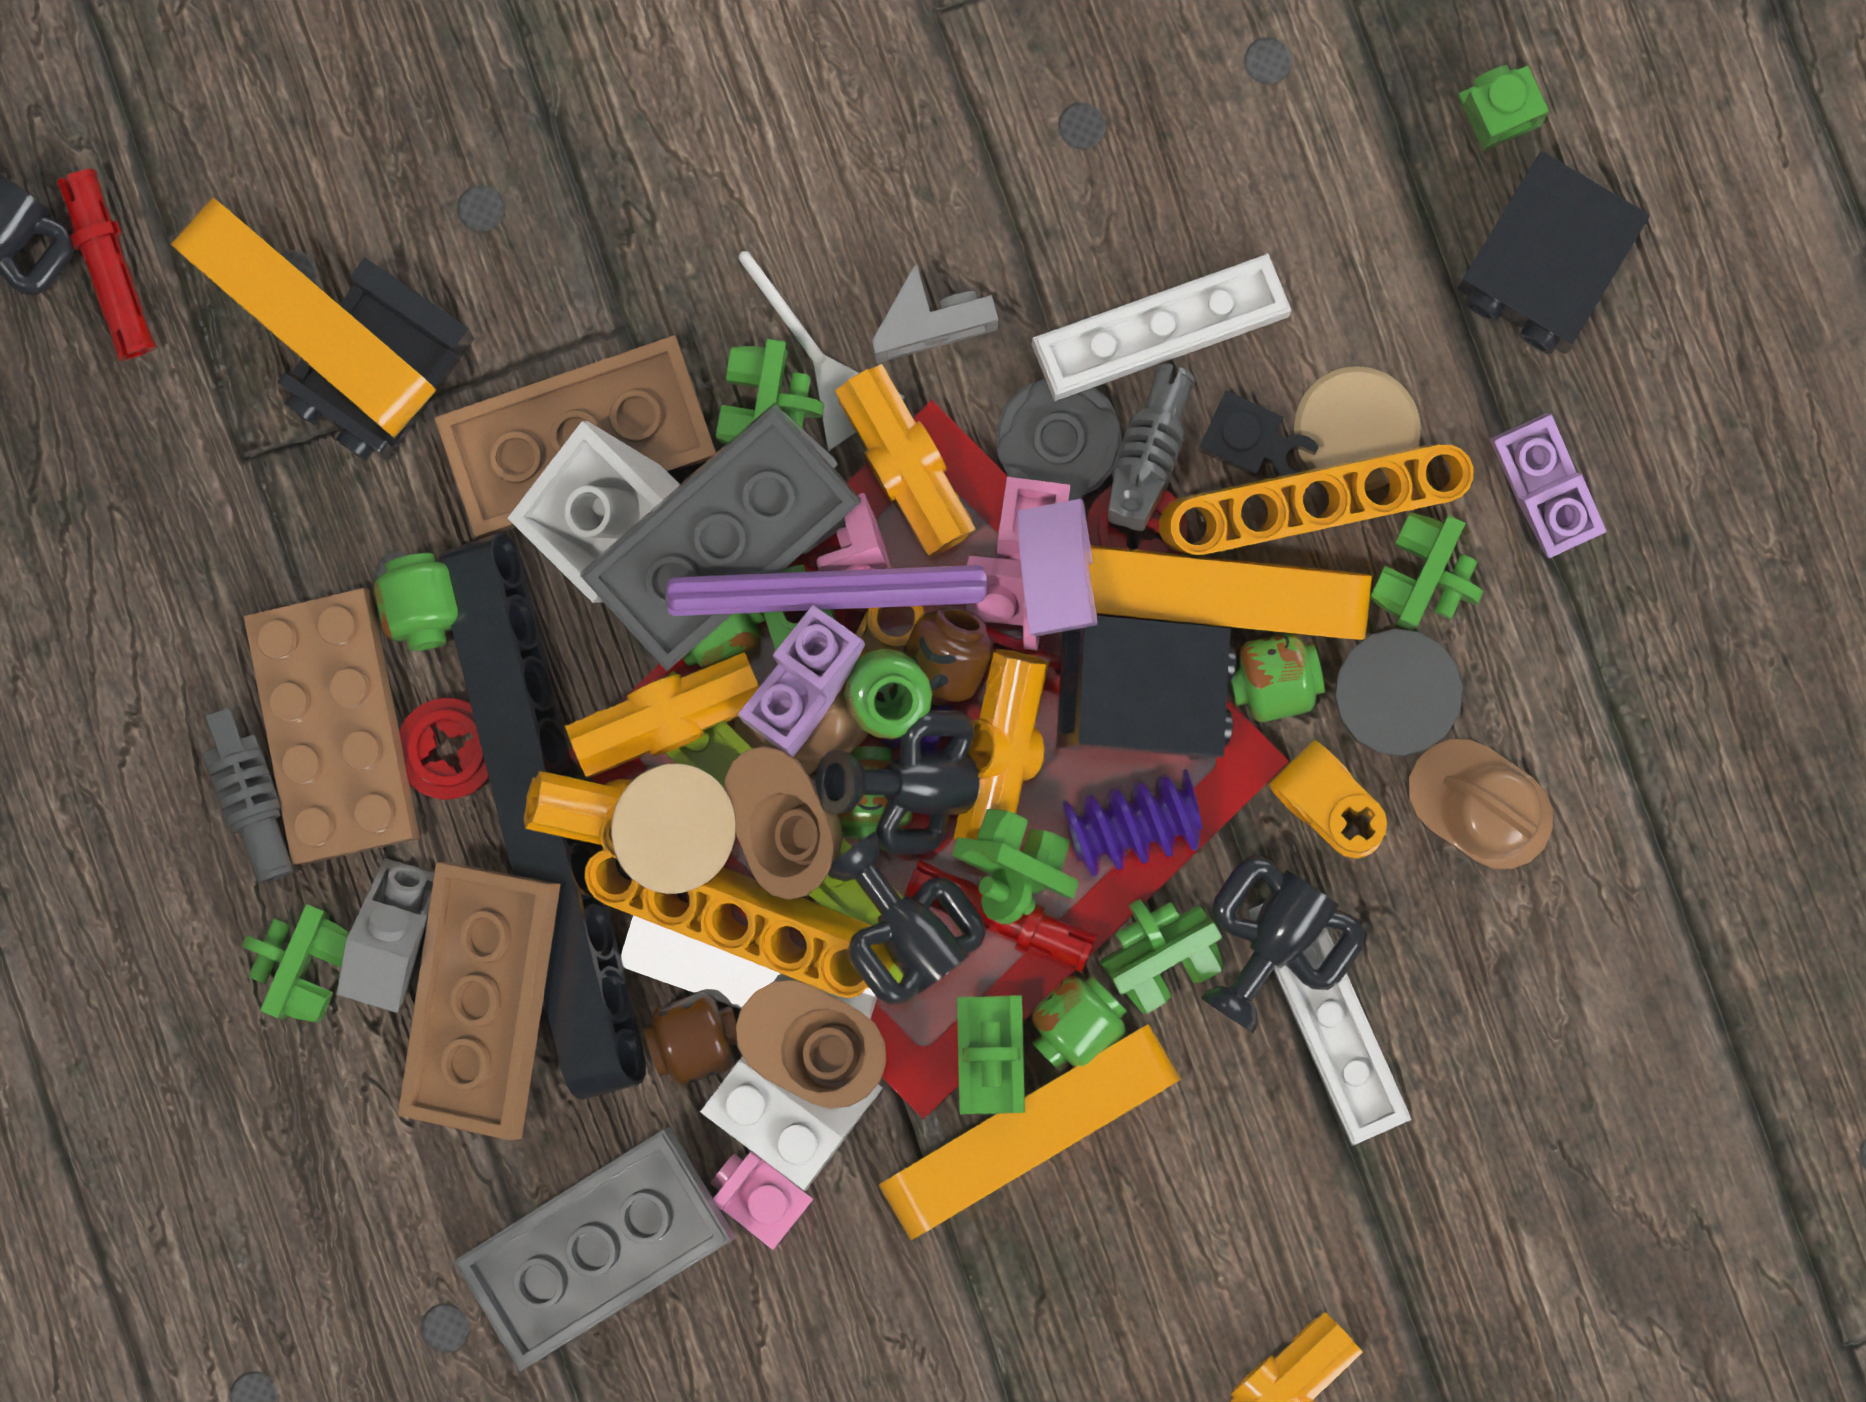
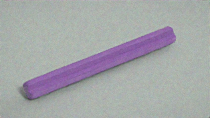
[665,565,987,616]

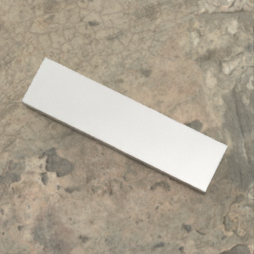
[1032,254,1292,401]
[1247,904,1412,1146]
[620,916,877,1019]

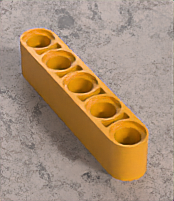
[171,197,436,438]
[1159,445,1473,555]
[1089,545,1373,640]
[585,849,894,998]
[878,1024,1182,1241]

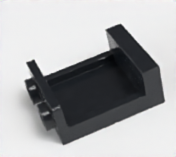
[1457,150,1650,354]
[277,257,474,462]
[1056,616,1236,761]

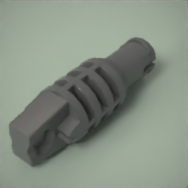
[1107,364,1195,531]
[202,708,294,885]

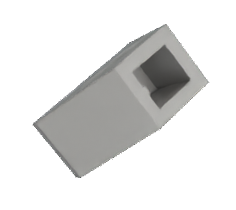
[337,858,434,1013]

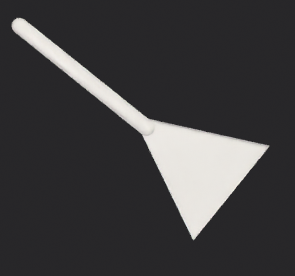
[739,251,905,452]

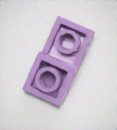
[1489,413,1607,558]
[1018,499,1098,636]
[738,605,865,757]

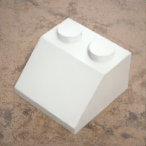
[508,421,680,603]
[701,1056,883,1191]

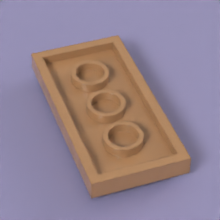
[434,335,716,540]
[244,588,420,866]
[398,862,560,1140]

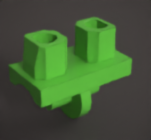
[716,339,825,444]
[1370,512,1484,631]
[952,809,1079,924]
[1099,898,1224,1014]
[242,904,350,1023]
[957,996,1025,1114]

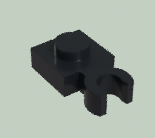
[1198,390,1319,477]

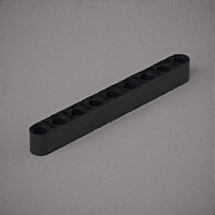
[438,533,646,1100]

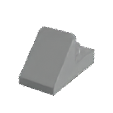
[872,265,999,363]

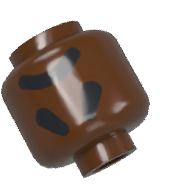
[903,606,994,706]
[644,993,738,1085]

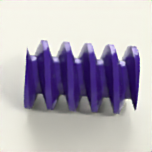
[1062,769,1202,877]

